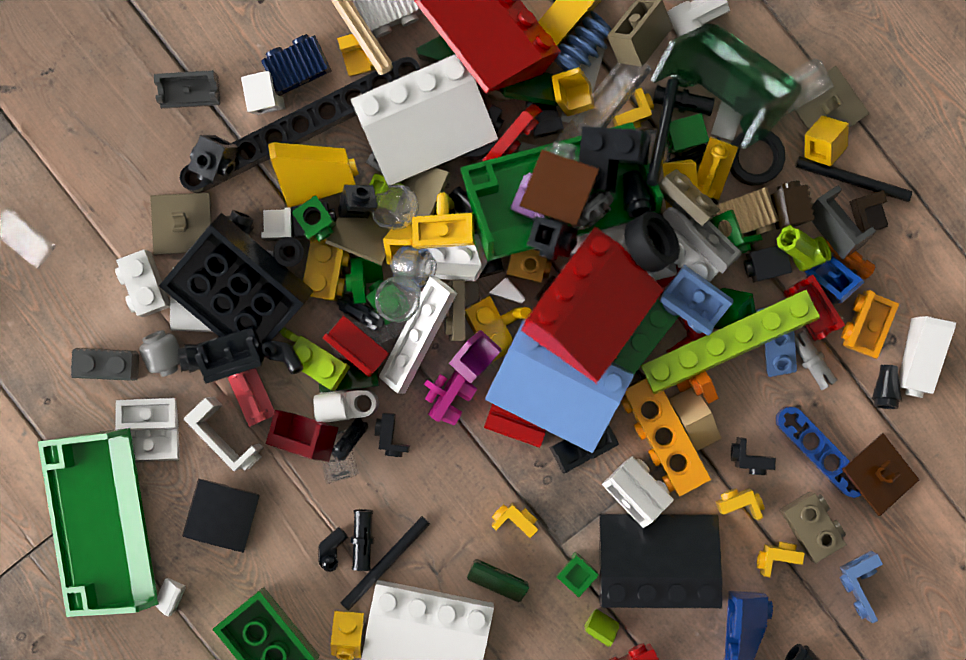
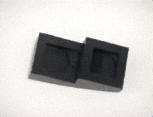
[549,424,619,473]

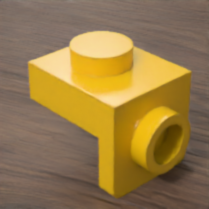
[612,88,654,130]
[715,488,765,520]
[492,503,538,538]
[756,541,805,578]
[330,611,364,660]

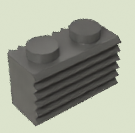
[71,348,139,381]

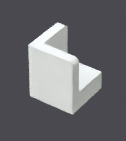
[241,71,285,115]
[261,207,295,241]

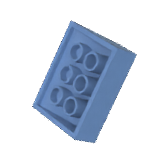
[485,319,634,453]

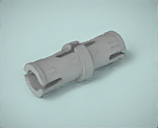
[795,330,837,390]

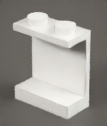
[184,397,264,471]

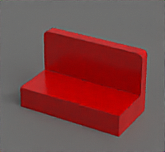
[323,315,390,377]

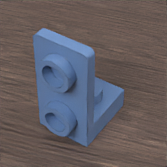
[756,307,797,377]
[840,551,883,624]

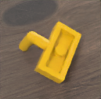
[412,192,475,249]
[465,296,531,362]

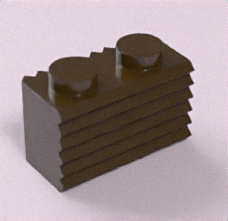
[770,180,815,230]

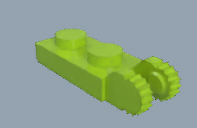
[280,327,350,392]

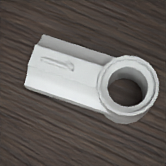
[667,0,730,40]

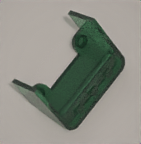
[650,24,802,150]

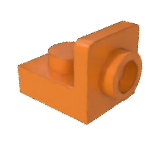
[676,371,719,404]

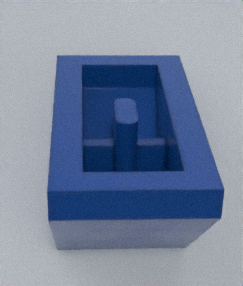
[804,255,864,304]

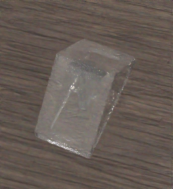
[322,430,359,484]

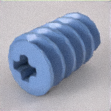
[554,10,612,71]

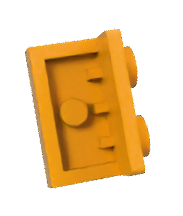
[841,290,899,359]

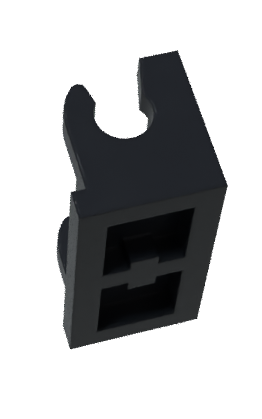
[195,326,265,384]

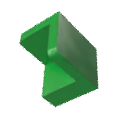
[668,113,709,154]
[714,288,756,329]
[556,551,599,597]

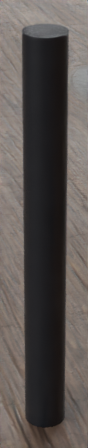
[646,79,679,186]
[795,156,912,202]
[340,516,430,610]

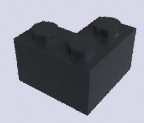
[579,126,651,193]

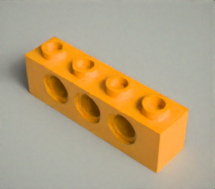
[621,377,711,497]

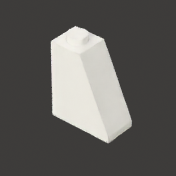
[899,316,956,398]

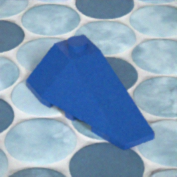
[725,591,773,660]

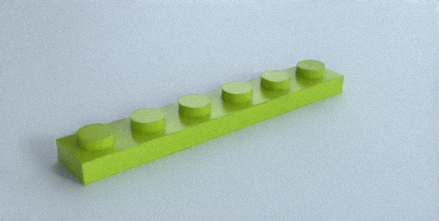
[641,290,820,394]

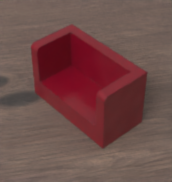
[266,410,339,462]

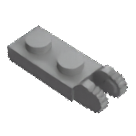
[663,202,742,273]

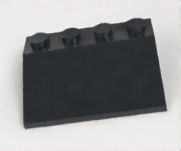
[159,213,313,346]
[599,514,722,608]

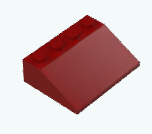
[414,0,561,93]
[521,227,664,384]

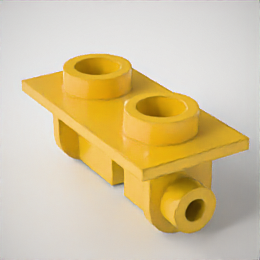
[697,137,738,200]

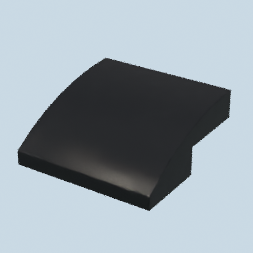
[182,478,260,553]

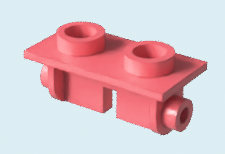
[227,368,275,427]

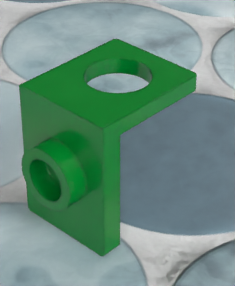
[292,196,337,242]
[710,209,763,254]

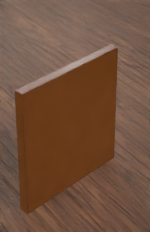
[519,149,599,227]
[842,433,920,516]

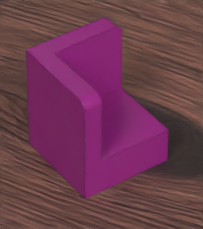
[449,330,501,384]

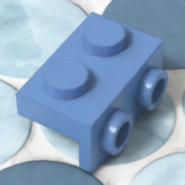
[660,265,733,336]

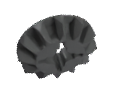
[574,191,613,227]

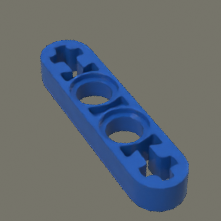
[776,407,861,498]

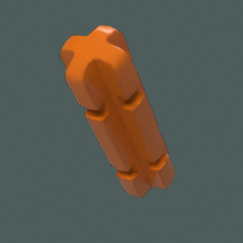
[825,239,876,279]

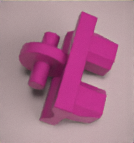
[424,370,477,425]

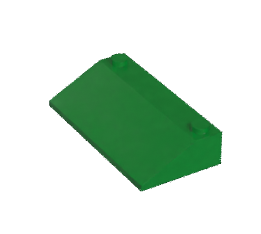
[461,122,663,261]
[38,428,159,617]

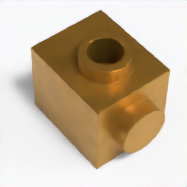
[506,249,552,284]

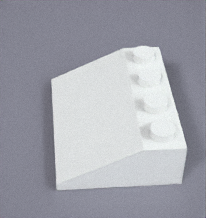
[351,54,498,187]
[361,580,494,660]

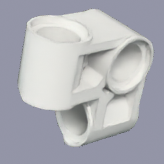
[313,390,379,422]

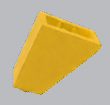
[538,0,602,47]
[268,142,359,207]

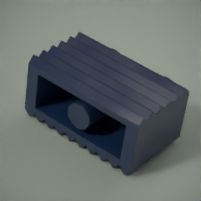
[261,34,332,96]

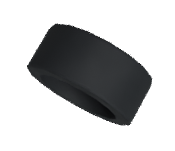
[730,128,786,186]
[624,211,680,273]

